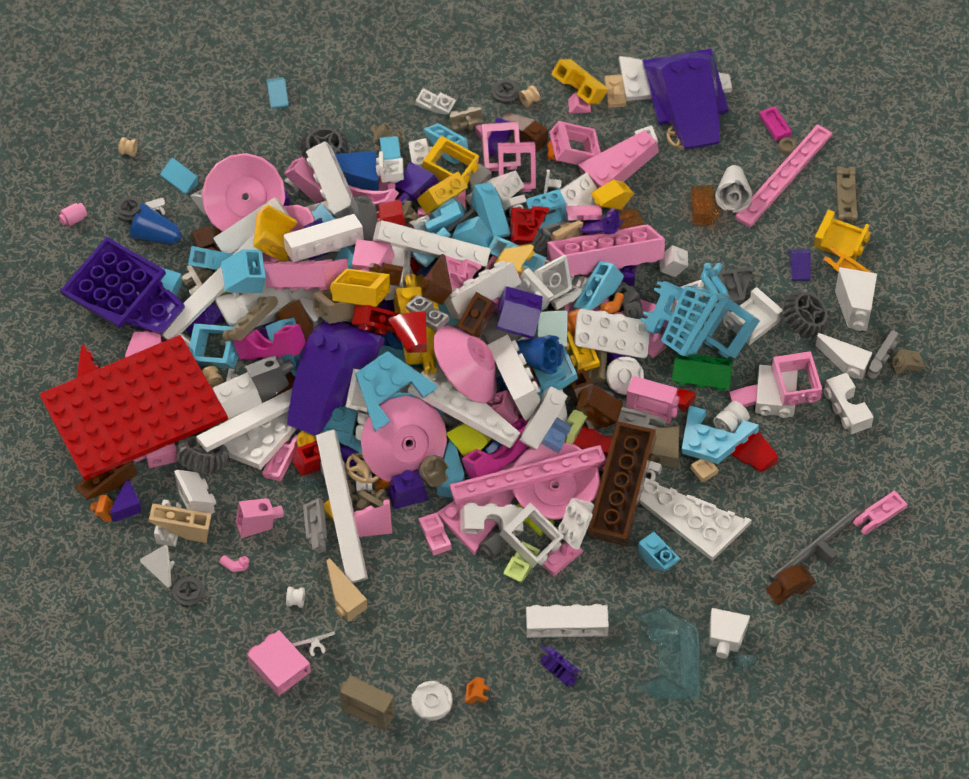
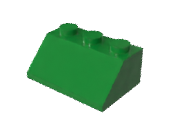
[672,352,733,391]

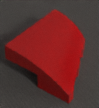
[511,206,549,245]
[389,311,427,353]
[728,431,779,472]

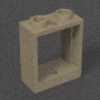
[313,289,360,324]
[339,676,395,730]

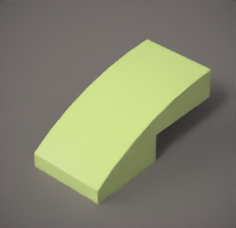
[503,542,541,583]

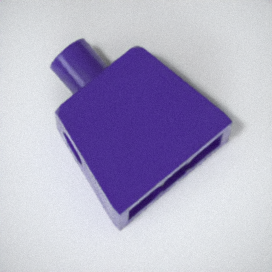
[396,162,440,205]
[388,470,429,510]

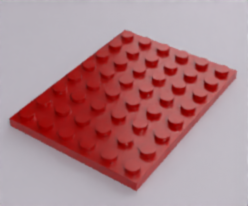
[39,335,228,481]

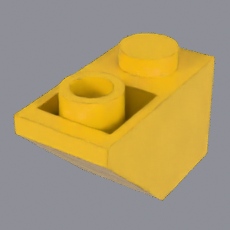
[591,180,635,210]
[493,244,535,275]

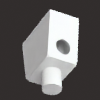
[710,608,750,658]

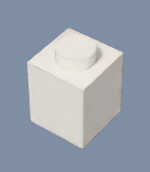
[660,245,688,277]

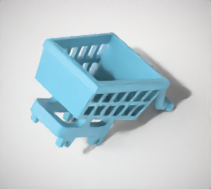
[640,263,730,356]

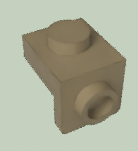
[891,349,925,375]

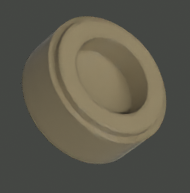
[778,138,796,155]

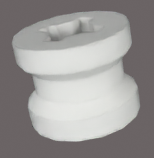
[356,473,373,492]
[286,586,305,608]

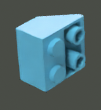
[221,249,266,293]

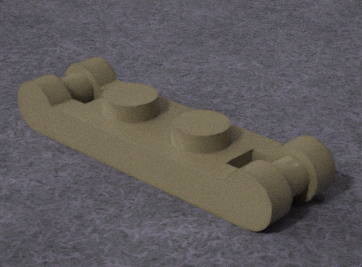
[836,166,857,221]
[223,296,278,341]

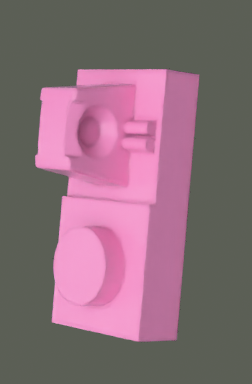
[542,541,583,576]

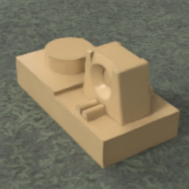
[605,75,626,107]
[551,220,583,241]

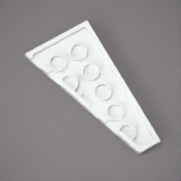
[619,56,732,101]
[408,362,520,448]
[223,412,297,470]
[639,478,752,561]

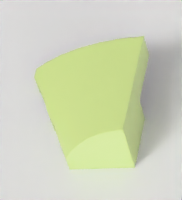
[564,410,587,444]

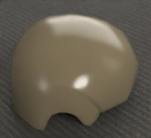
[419,455,449,487]

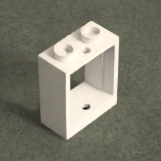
[499,503,564,568]

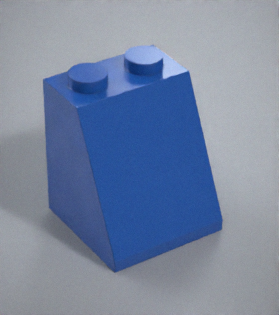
[335,151,379,191]

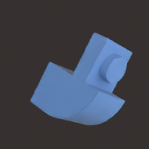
[541,417,571,453]

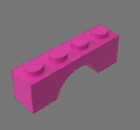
[233,324,306,361]
[462,418,531,479]

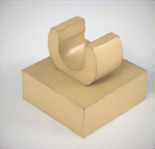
[690,459,718,482]

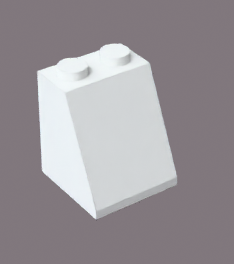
[835,267,877,331]

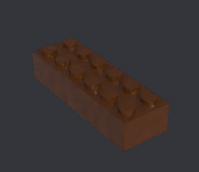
[588,421,657,547]

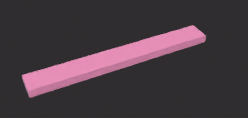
[735,124,832,228]
[450,445,606,504]

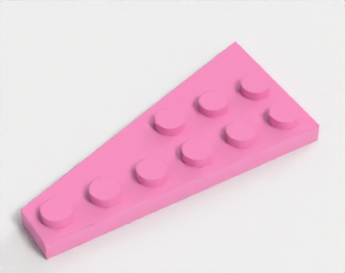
[437,454,522,556]

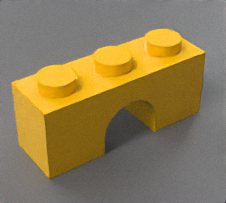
[551,59,608,104]

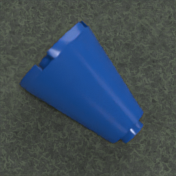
[129,203,182,245]
[516,335,564,374]

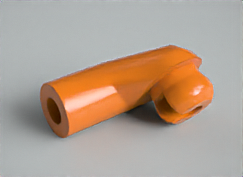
[600,292,624,314]

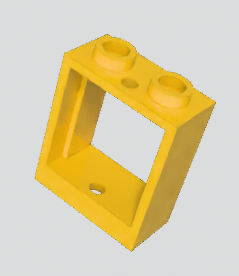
[422,136,480,184]
[417,172,468,215]
[330,268,390,307]

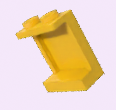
[253,204,297,262]
[813,210,871,261]

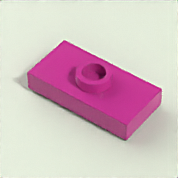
[759,106,792,142]

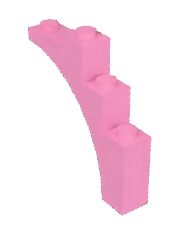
[285,157,399,219]

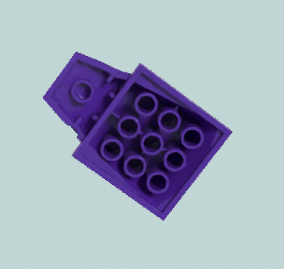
[642,48,729,150]
[60,237,185,334]
[287,320,385,436]

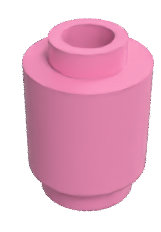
[59,203,87,227]

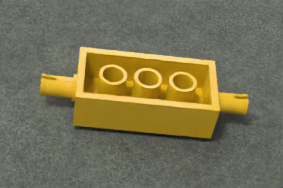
[393,274,439,375]

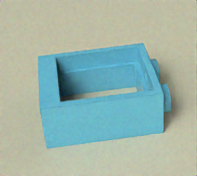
[525,189,566,235]
[704,299,760,358]
[189,324,239,369]

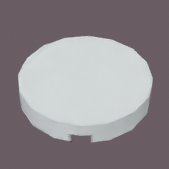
[606,357,644,395]
[411,681,452,721]

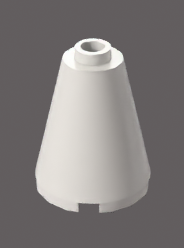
[715,165,752,212]

